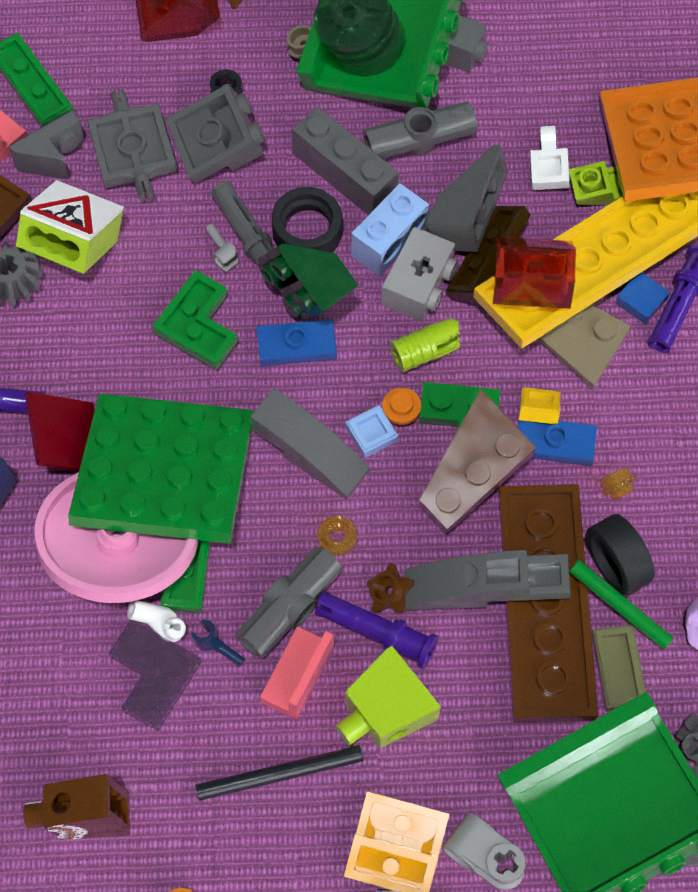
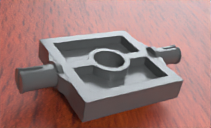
[87,89,177,201]

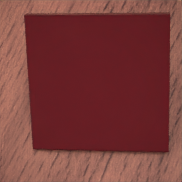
[25,391,95,471]

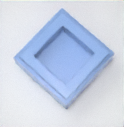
[345,405,398,458]

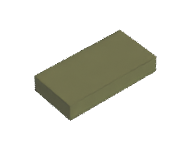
[591,625,646,712]

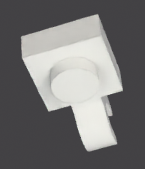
[530,126,569,190]

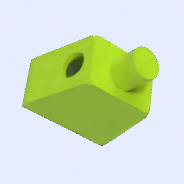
[335,646,441,748]

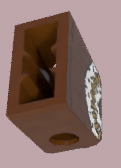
[23,774,130,840]

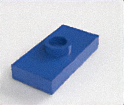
[256,319,337,367]
[517,419,597,466]

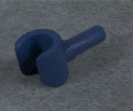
[191,620,245,667]

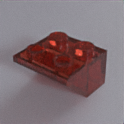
[493,237,576,309]

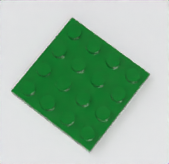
[68,393,254,544]

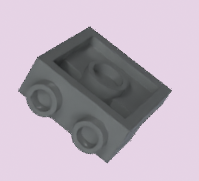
[165,84,266,183]

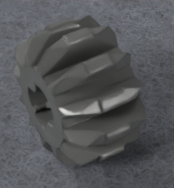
[0,241,43,308]

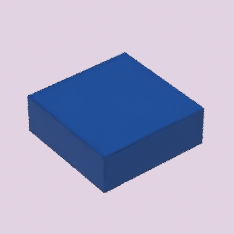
[615,272,670,324]

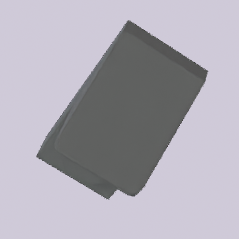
[9,111,84,179]

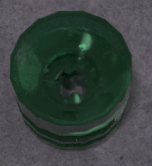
[314,0,406,77]

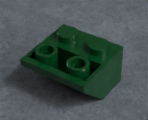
[257,244,359,321]

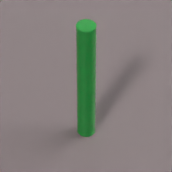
[569,559,674,650]

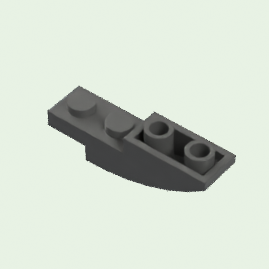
[404,550,570,610]

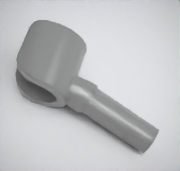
[206,224,238,272]

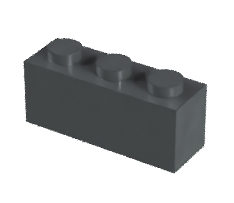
[292,107,399,216]

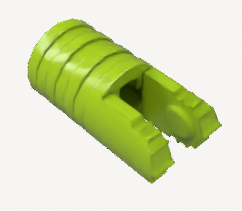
[389,318,460,373]

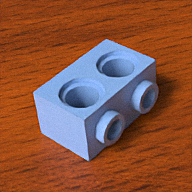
[351,183,429,277]

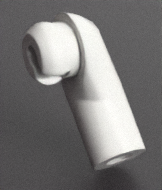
[127,600,186,643]

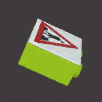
[16,180,124,274]

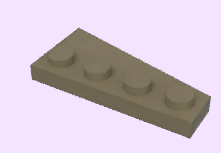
[496,259,631,391]

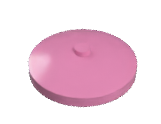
[34,472,198,603]

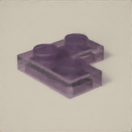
[109,619,202,732]

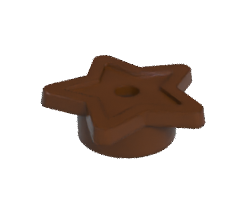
[367,563,415,613]

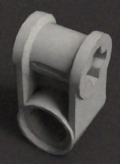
[442,813,525,891]

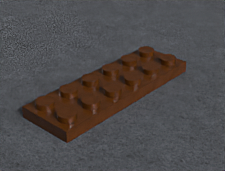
[498,484,598,723]

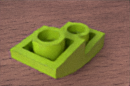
[569,161,623,205]

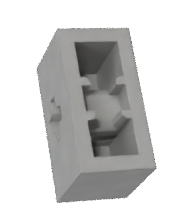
[381,227,458,322]

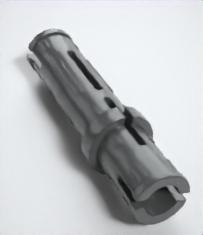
[210,181,273,269]

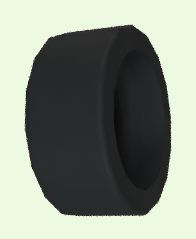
[271,187,342,253]
[586,514,655,595]

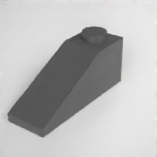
[425,145,508,252]

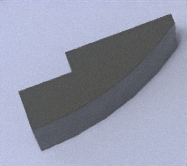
[250,388,370,500]

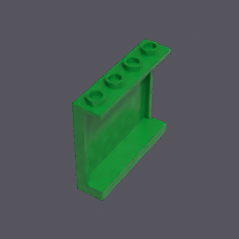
[296,0,466,108]
[498,691,698,892]

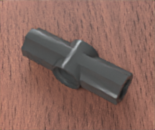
[363,101,478,159]
[235,545,342,659]

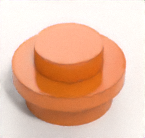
[382,388,421,426]

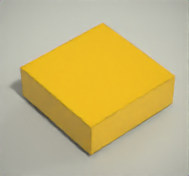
[519,387,561,424]

